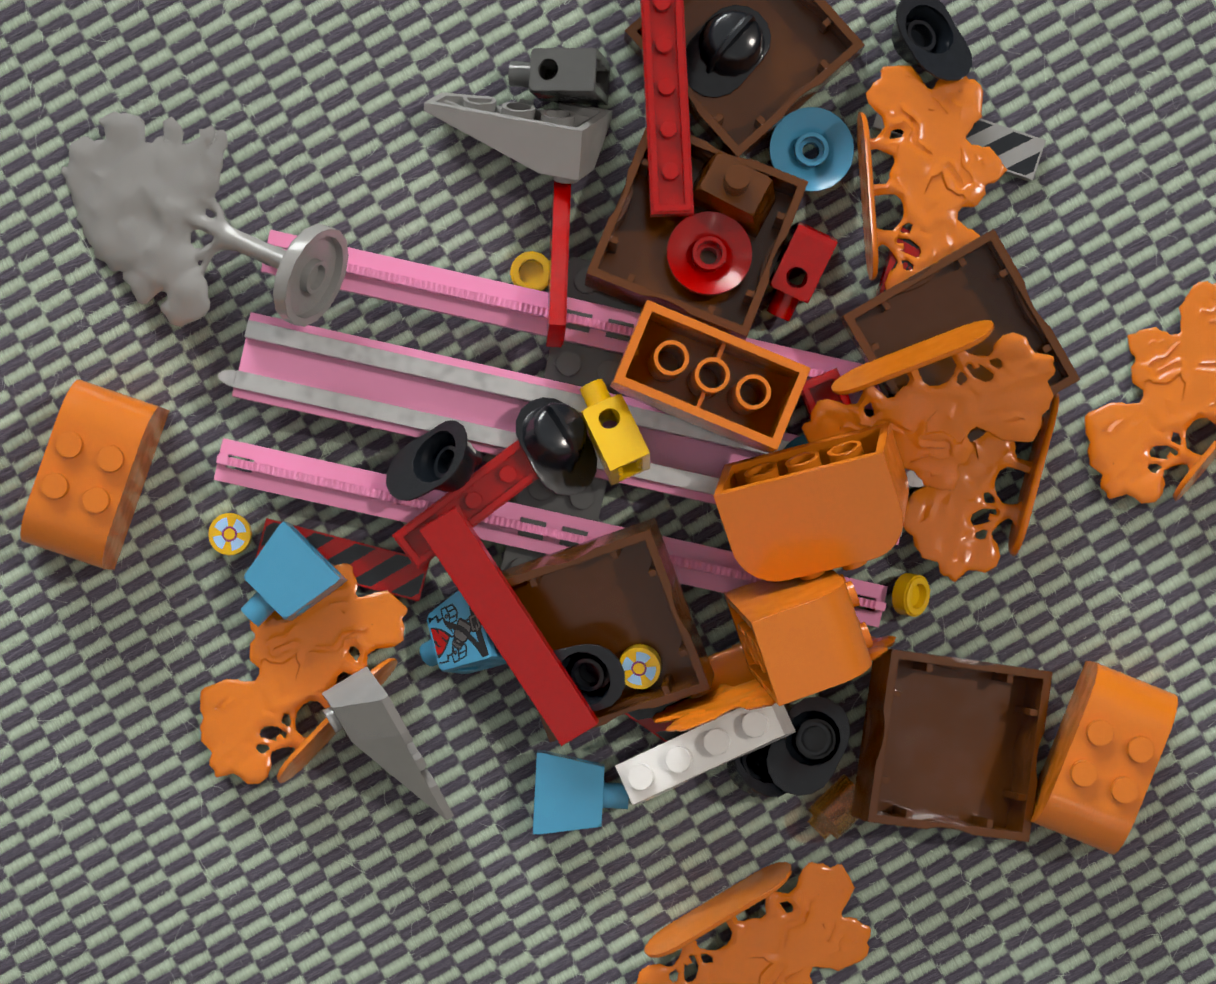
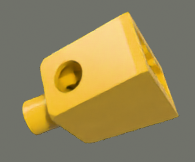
[579,379,650,486]

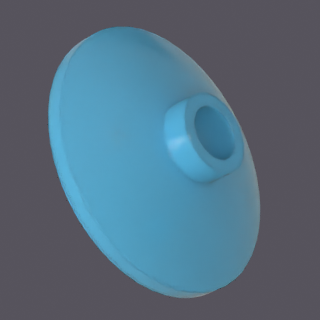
[769,107,854,192]

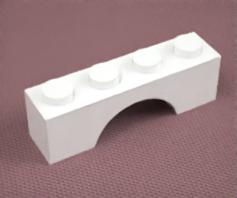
[615,703,796,805]

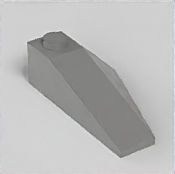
[424,92,612,184]
[322,666,454,820]

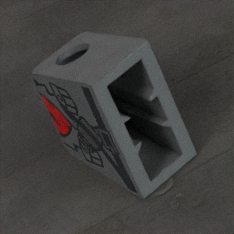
[508,48,611,105]

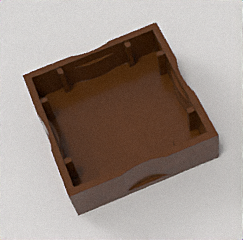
[624,0,865,158]
[585,128,809,341]
[840,229,1081,442]
[501,518,714,743]
[851,648,1053,842]

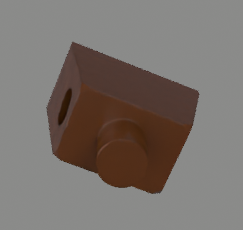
[693,152,776,238]

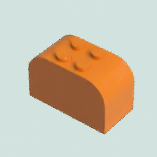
[610,300,811,453]
[20,379,170,570]
[713,422,909,582]
[724,569,873,706]
[1031,661,1178,855]

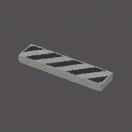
[872,113,1046,182]

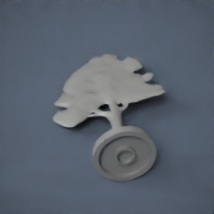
[61,111,349,327]

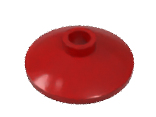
[667,211,752,296]

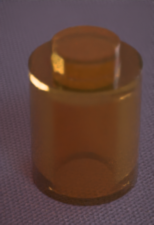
[807,774,858,840]

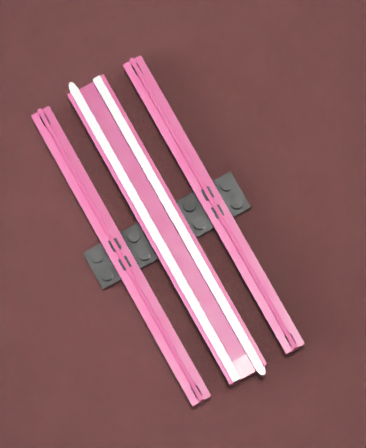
[214,230,924,628]

